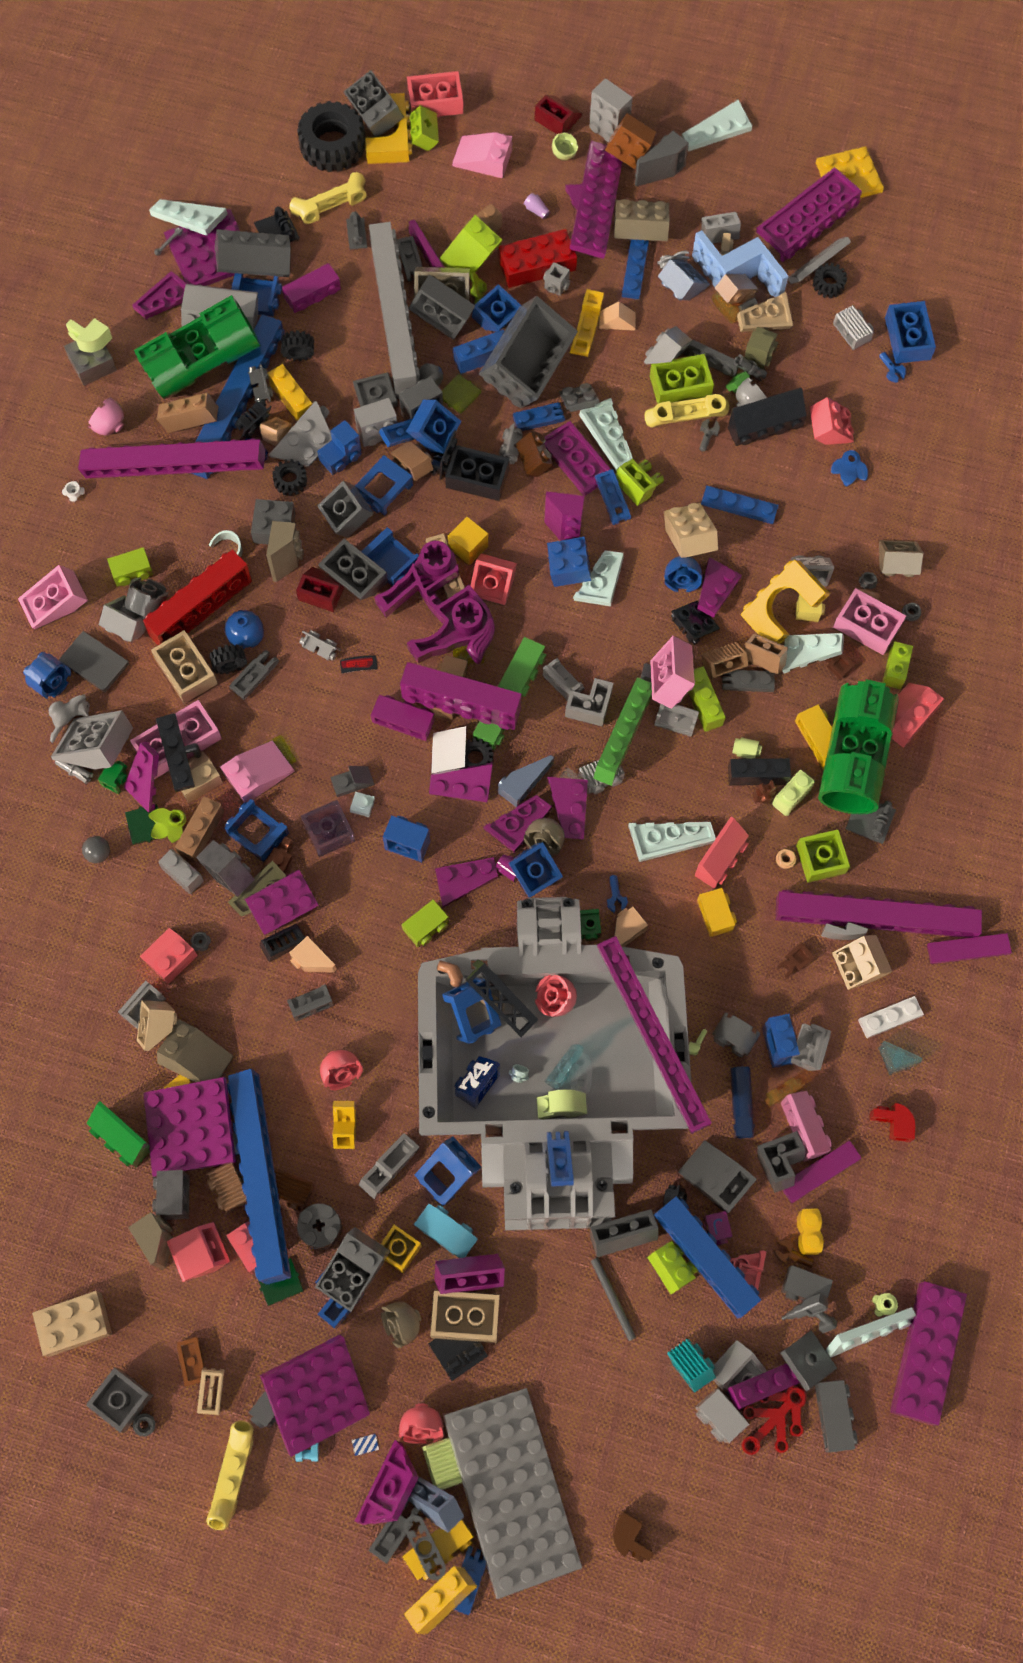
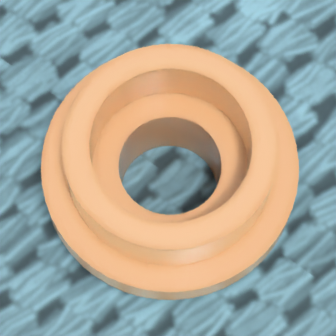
[776,849,796,869]

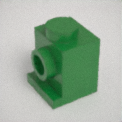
[98,761,128,794]
[580,909,601,941]

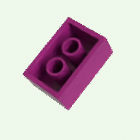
[244,870,319,935]

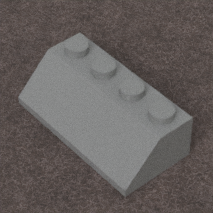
[181,284,258,330]

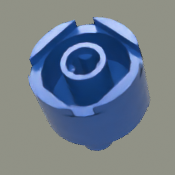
[23,652,71,699]

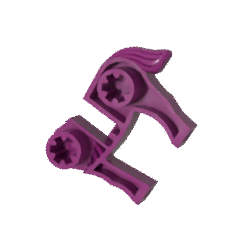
[374,540,495,664]

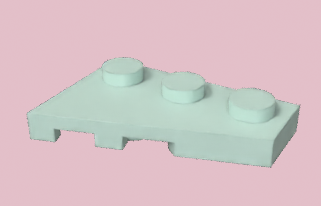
[573,550,624,606]
[782,633,844,673]

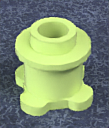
[872,1293,898,1317]

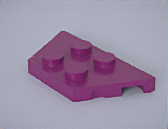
[355,1440,418,1525]

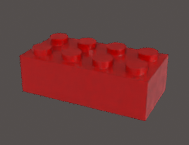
[498,229,577,288]

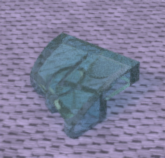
[544,1044,584,1090]

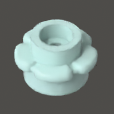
[509,1064,529,1083]

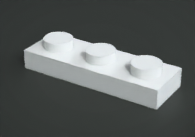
[858,996,924,1039]

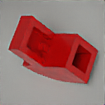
[870,1103,915,1142]

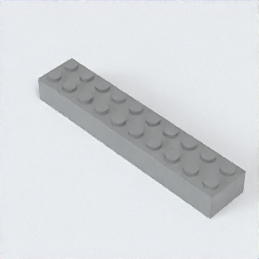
[369,222,420,399]

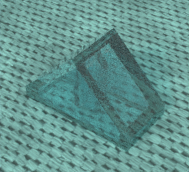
[878,1041,923,1075]

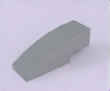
[359,1133,419,1199]

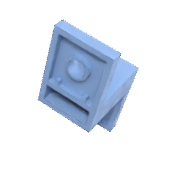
[692,230,788,297]

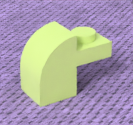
[66,318,112,352]
[537,1090,587,1120]

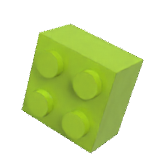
[796,830,850,883]

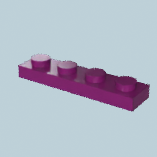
[727,1363,800,1410]

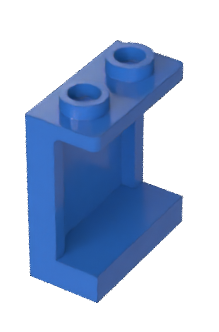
[231,273,282,317]
[361,527,419,587]

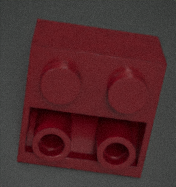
[534,95,583,134]
[296,567,345,612]

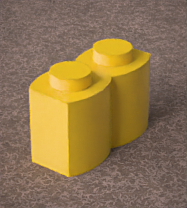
[797,1209,824,1255]

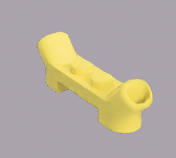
[290,172,367,224]
[645,394,729,428]
[206,1421,254,1530]

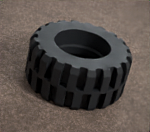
[297,101,366,172]

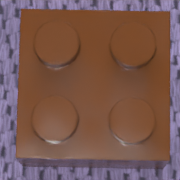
[605,113,656,169]

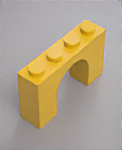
[366,93,412,164]
[740,560,831,644]

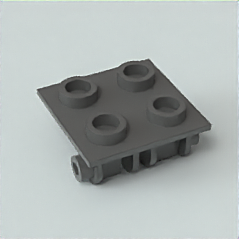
[846,801,896,844]

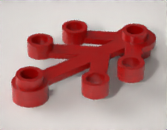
[741,1386,807,1455]

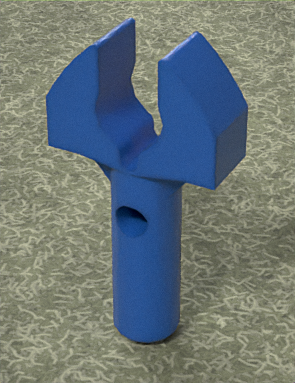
[879,352,906,383]
[607,875,628,913]

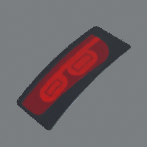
[340,655,378,674]

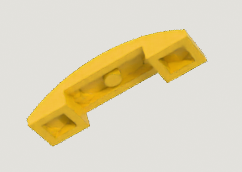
[570,289,604,357]

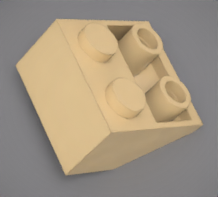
[832,935,892,990]

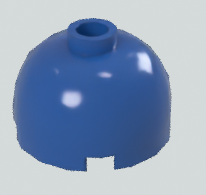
[664,556,702,592]
[225,610,264,649]

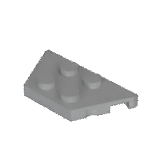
[269,401,332,467]

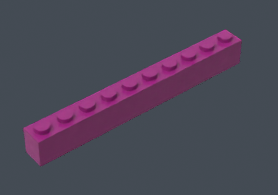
[78,439,266,479]
[775,890,982,938]

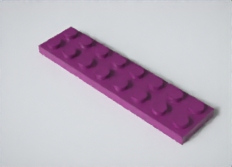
[569,140,622,259]

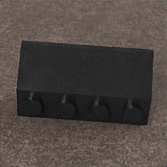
[728,388,807,446]

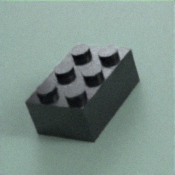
[445,445,510,501]

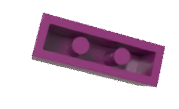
[282,263,341,313]
[371,695,435,741]
[434,1254,505,1294]

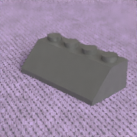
[215,230,290,277]

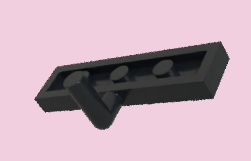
[156,713,202,792]

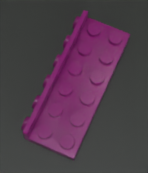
[756,167,862,262]

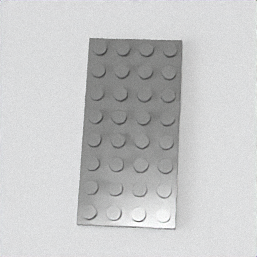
[443,1388,582,1599]

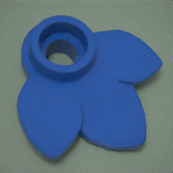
[831,450,868,487]

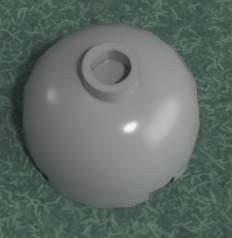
[736,378,767,407]

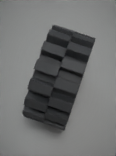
[813,263,847,299]
[281,330,314,361]
[272,459,307,496]
[209,644,247,675]
[461,738,493,769]

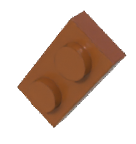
[176,1337,208,1387]

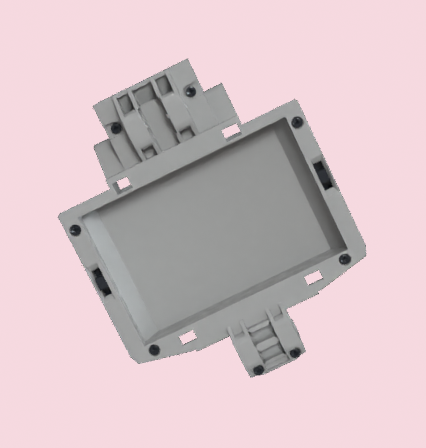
[418,897,691,1231]

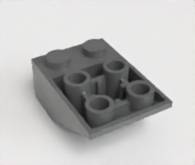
[344,70,404,137]
[635,131,689,187]
[678,1140,756,1214]
[315,1227,391,1312]

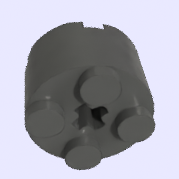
[124,578,168,619]
[712,1012,761,1058]
[297,1204,342,1250]

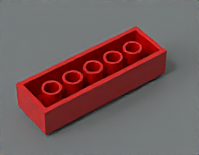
[143,549,252,645]

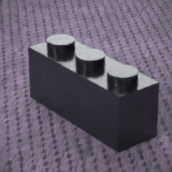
[728,758,791,786]

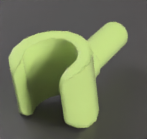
[689,1029,707,1055]

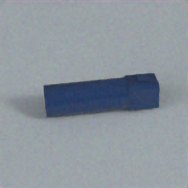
[730,1067,755,1139]

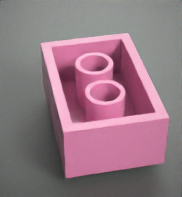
[833,588,906,655]
[650,636,695,709]

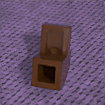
[612,1512,654,1562]

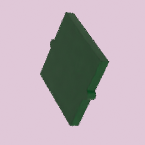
[125,804,158,845]
[258,1258,304,1306]

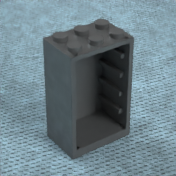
[479,296,578,408]

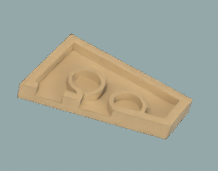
[737,292,793,332]

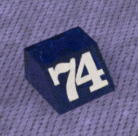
[454,1056,500,1109]

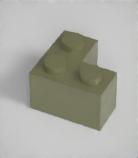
[744,327,779,369]

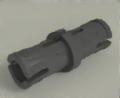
[734,355,767,381]

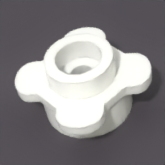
[62,481,85,502]

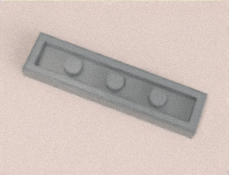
[788,236,851,284]

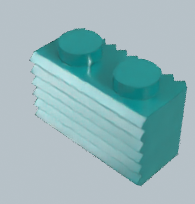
[667,1339,716,1393]

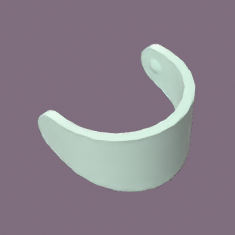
[209,530,242,557]

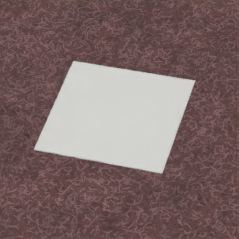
[432,726,466,773]

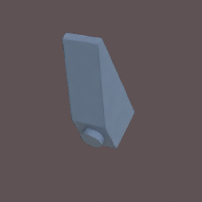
[498,755,554,807]
[408,1476,464,1533]

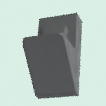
[330,766,374,797]

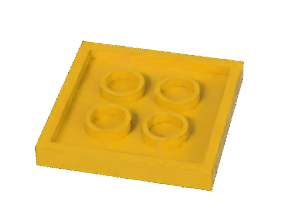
[816,146,884,198]

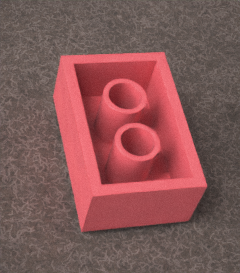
[407,71,463,117]

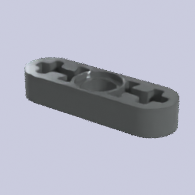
[404,1515,446,1580]

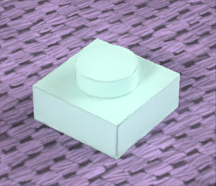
[350,792,375,817]

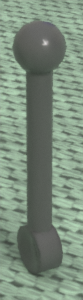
[154,227,183,256]

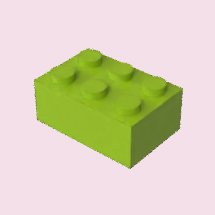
[650,354,714,404]

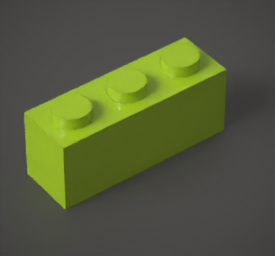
[688,666,725,732]

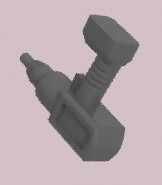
[781,1293,837,1333]

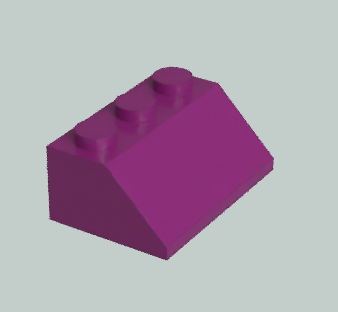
[544,491,584,541]

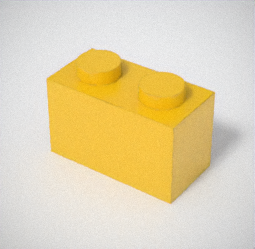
[697,888,737,937]

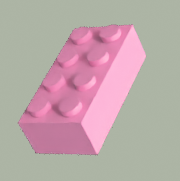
[130,700,222,779]

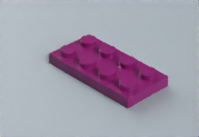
[544,421,611,496]

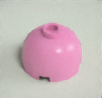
[88,398,124,436]

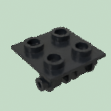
[254,206,300,242]
[235,400,272,441]
[430,430,458,480]
[671,600,720,645]
[428,1339,488,1381]

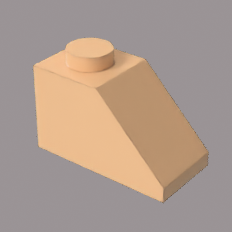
[614,907,648,947]
[289,936,337,972]

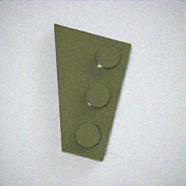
[228,861,286,917]

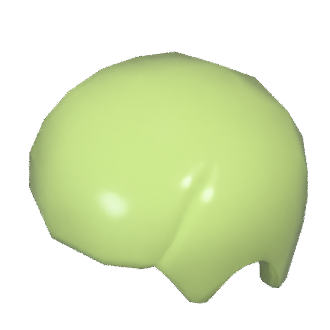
[552,133,578,160]

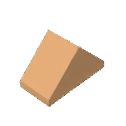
[599,302,636,330]
[260,417,292,446]

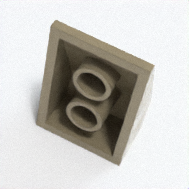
[157,1020,233,1082]

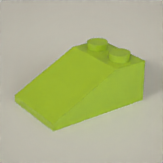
[439,215,502,279]

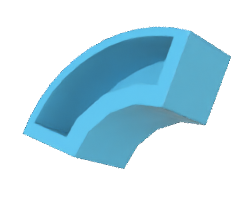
[414,1204,478,1258]

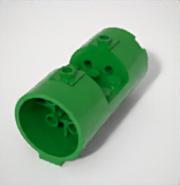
[134,295,261,400]
[818,679,899,814]

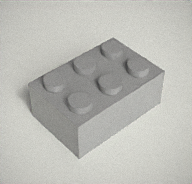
[589,78,633,142]

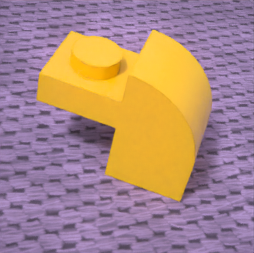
[333,1101,356,1149]

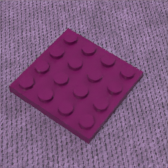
[164,209,240,286]
[143,1077,236,1177]
[260,1334,370,1457]

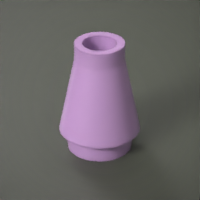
[524,193,550,219]

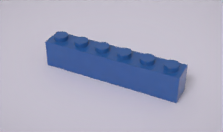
[654,1196,761,1319]

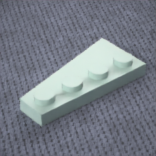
[682,100,752,151]
[149,199,228,236]
[579,398,633,471]
[628,822,716,862]
[825,1307,916,1358]

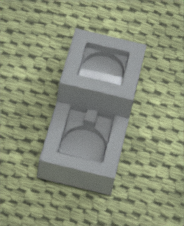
[821,922,868,940]

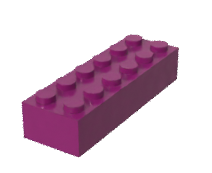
[400,662,522,730]
[890,1281,967,1426]

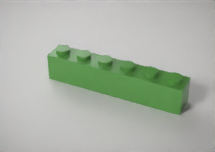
[473,637,547,750]
[593,677,652,786]

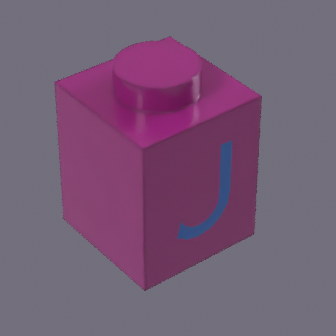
[703,1211,733,1246]

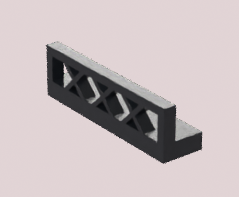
[465,959,539,1038]

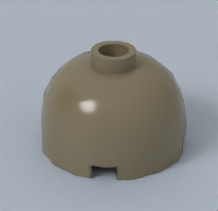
[524,818,565,856]
[381,1302,421,1348]

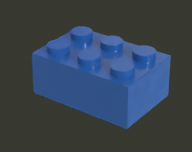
[885,301,936,364]

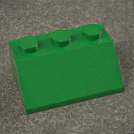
[86,1101,151,1168]

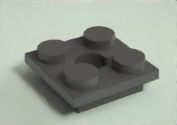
[559,383,599,412]

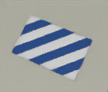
[352,1434,379,1456]

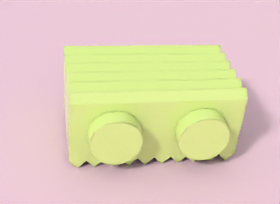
[772,770,814,816]
[422,1438,462,1490]

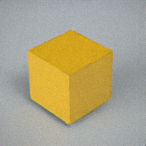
[448,517,488,566]
[381,1225,422,1273]

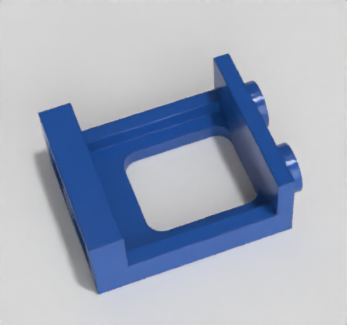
[355,455,413,516]
[225,799,289,863]
[442,977,502,1044]
[762,1014,800,1068]
[414,1136,482,1206]

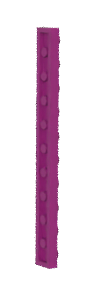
[597,936,711,1134]

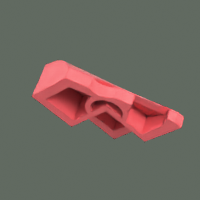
[730,1251,766,1290]

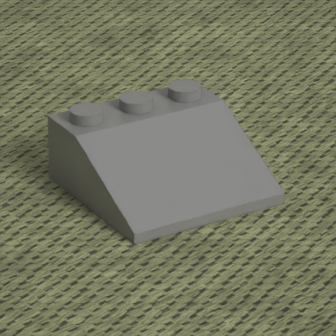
[51,710,133,769]

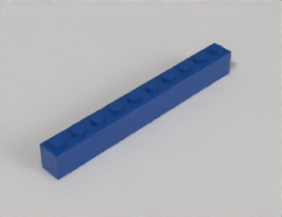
[191,314,285,479]
[227,1069,291,1285]

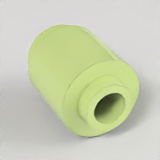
[732,737,762,759]

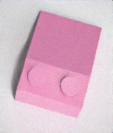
[452,132,512,178]
[18,565,88,629]
[220,741,295,803]

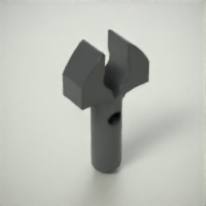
[699,418,720,452]

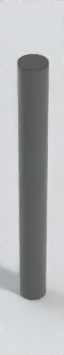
[591,1257,637,1341]

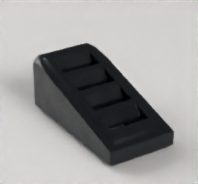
[260,923,305,962]

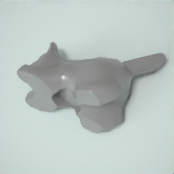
[48,694,90,743]

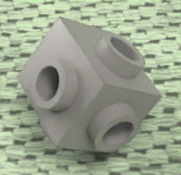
[543,262,570,296]

